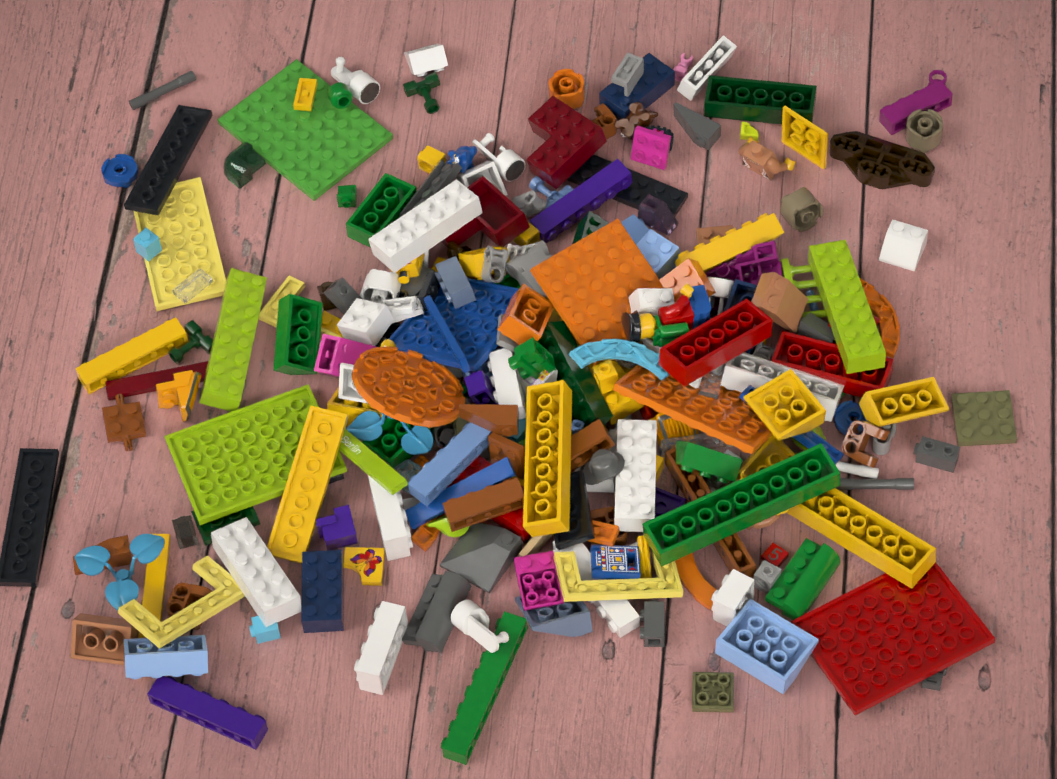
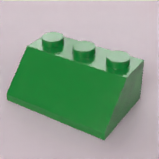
[676,441,743,484]

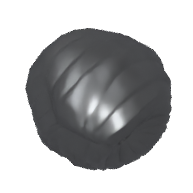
[431,422,455,452]

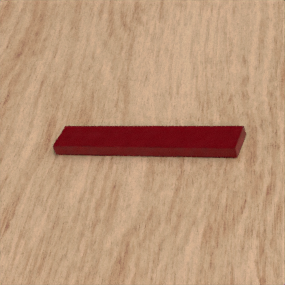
[105,361,208,401]

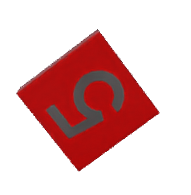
[761,543,789,568]

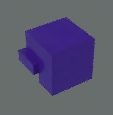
[316,505,358,550]

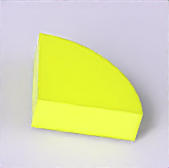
[740,121,759,140]

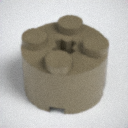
[905,109,943,153]
[780,187,824,232]

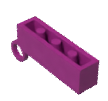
[879,70,953,135]

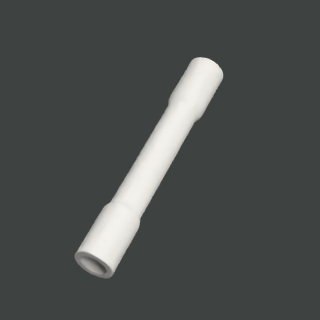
[836,461,879,479]

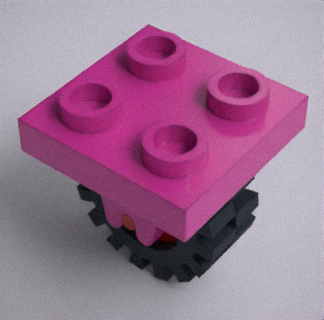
[631,125,674,170]

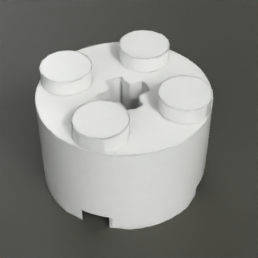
[360,269,401,304]

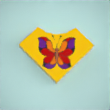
[344,547,385,586]

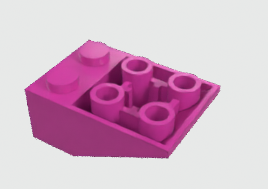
[314,334,376,378]
[514,551,564,611]

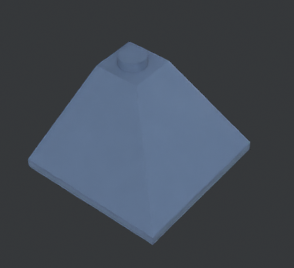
[515,596,593,637]

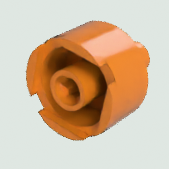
[548,69,585,109]

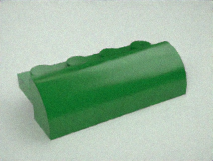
[765,538,841,620]

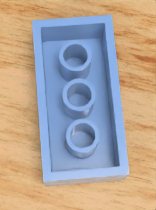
[636,229,681,279]
[124,635,208,679]

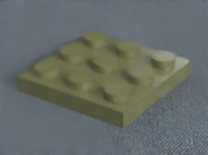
[951,390,1017,446]

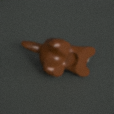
[615,102,658,140]

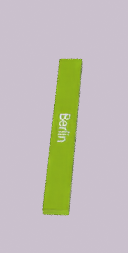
[299,403,408,495]

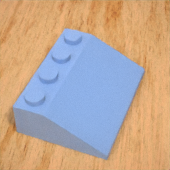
[715,599,819,694]

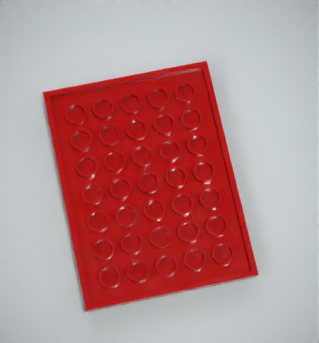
[791,562,995,716]

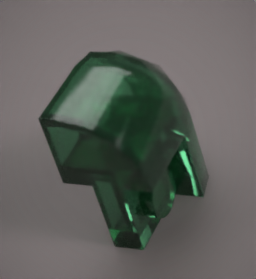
[223,142,266,189]

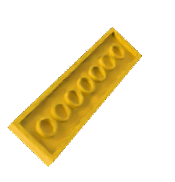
[267,406,349,564]

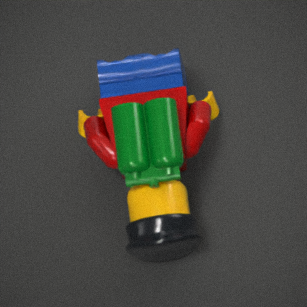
[621,283,711,348]

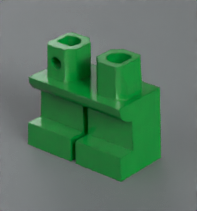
[508,337,556,380]

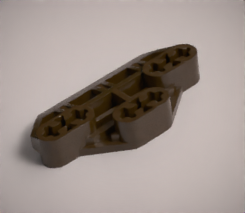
[829,131,935,190]

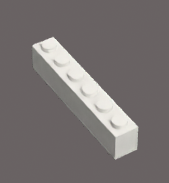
[552,541,640,638]

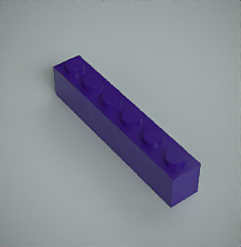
[530,159,633,243]
[147,676,268,750]

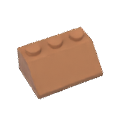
[71,613,138,665]

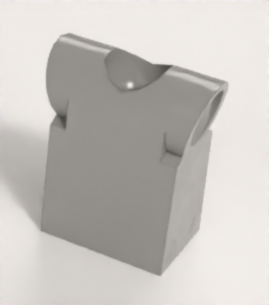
[505,240,552,300]

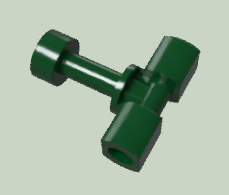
[403,72,440,114]
[168,320,213,364]

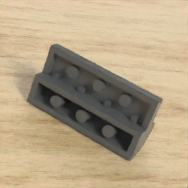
[399,160,462,217]
[402,571,472,653]

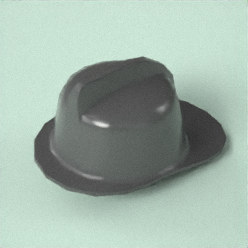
[583,449,625,485]

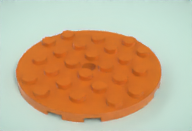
[352,346,465,428]

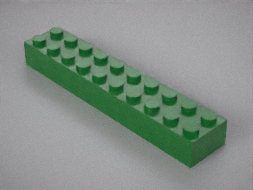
[642,443,840,567]

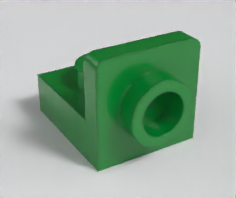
[337,185,357,208]

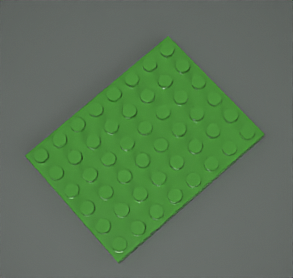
[217,59,393,201]

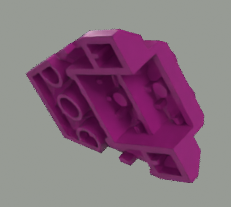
[705,241,783,311]

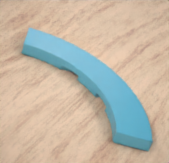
[569,339,670,381]

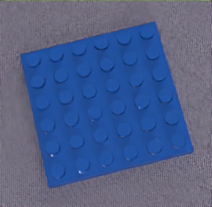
[389,278,518,372]

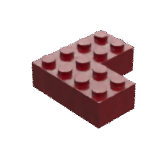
[526,96,607,189]
[441,176,530,248]

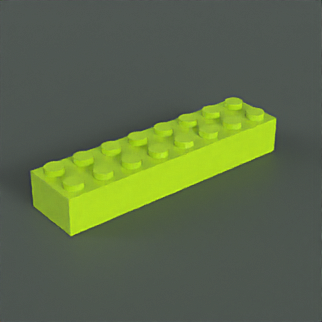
[808,239,886,374]
[199,268,267,412]

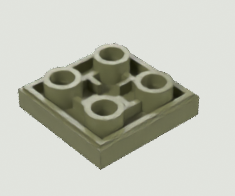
[692,672,734,713]

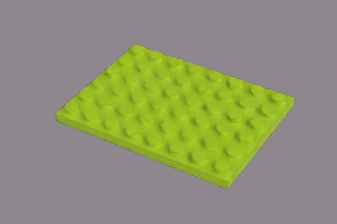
[164,384,347,525]

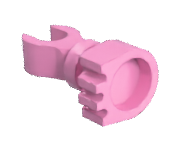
[673,53,693,81]

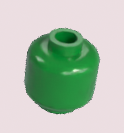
[327,82,353,109]

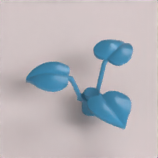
[347,411,434,455]
[75,534,165,611]

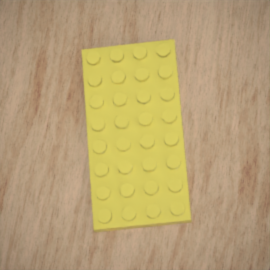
[134,177,226,311]

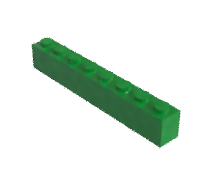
[441,611,528,765]

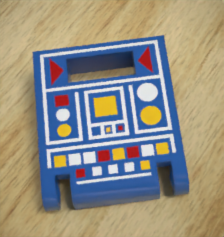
[590,545,641,580]

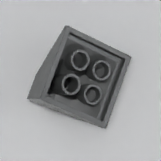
[440,523,522,593]

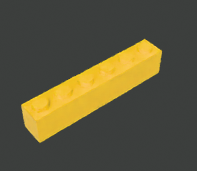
[674,213,784,272]
[75,317,189,395]

